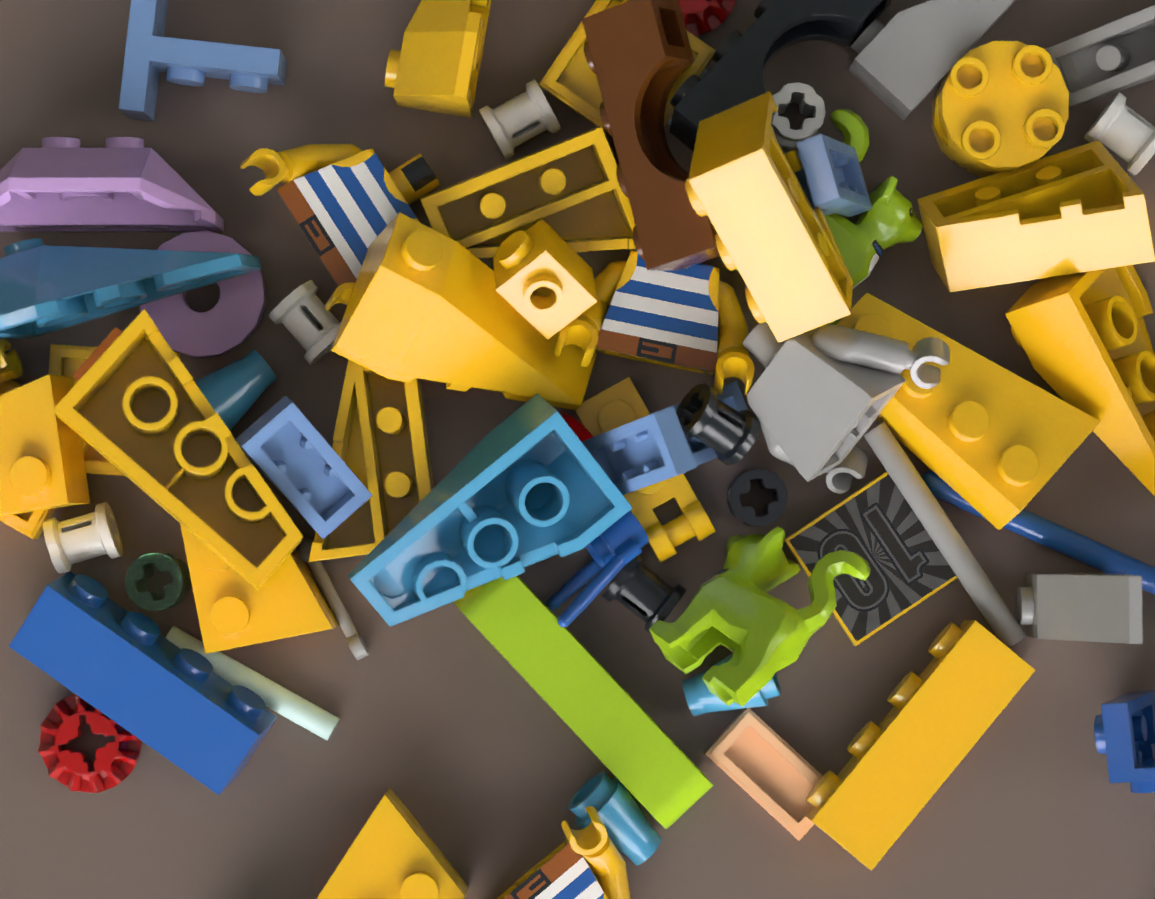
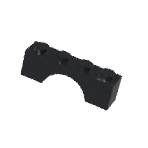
[669,0,892,152]

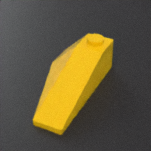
[385,0,492,118]
[331,212,597,410]
[1005,265,1155,496]

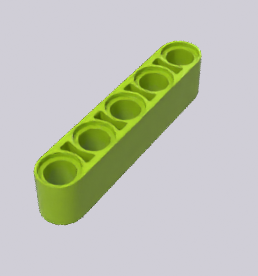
[453,575,714,829]

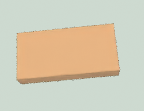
[704,708,822,840]

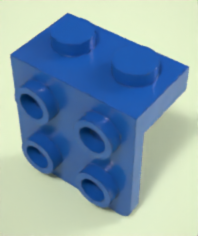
[1094,690,1155,793]

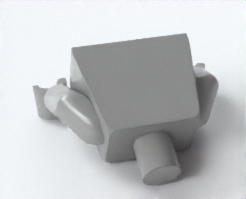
[743,321,950,494]

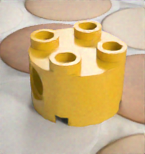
[932,41,1069,177]

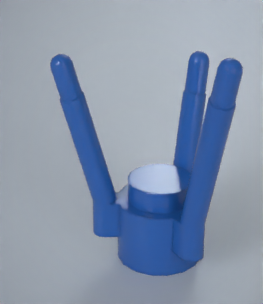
[546,511,649,627]

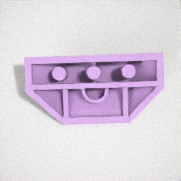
[0,137,224,232]

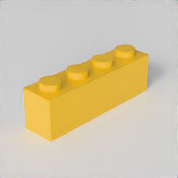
[806,620,1035,871]

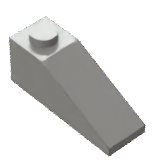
[848,0,1016,121]
[1045,5,1155,109]
[1016,573,1143,644]

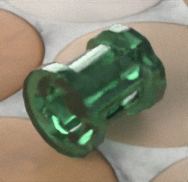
[125,552,192,611]

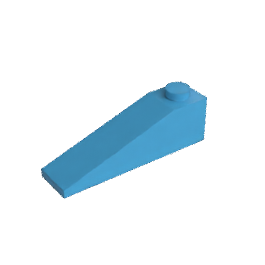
[0,238,262,339]
[348,393,632,627]

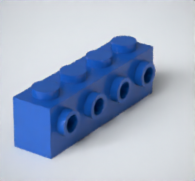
[9,571,278,795]

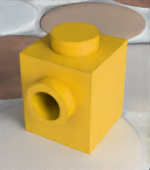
[493,219,597,340]

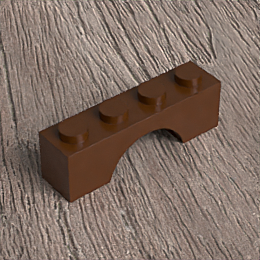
[582,0,720,271]

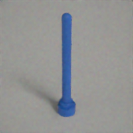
[921,470,1155,595]

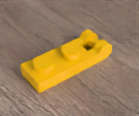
[575,377,716,563]

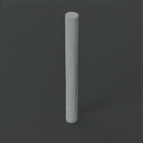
[863,421,1026,648]

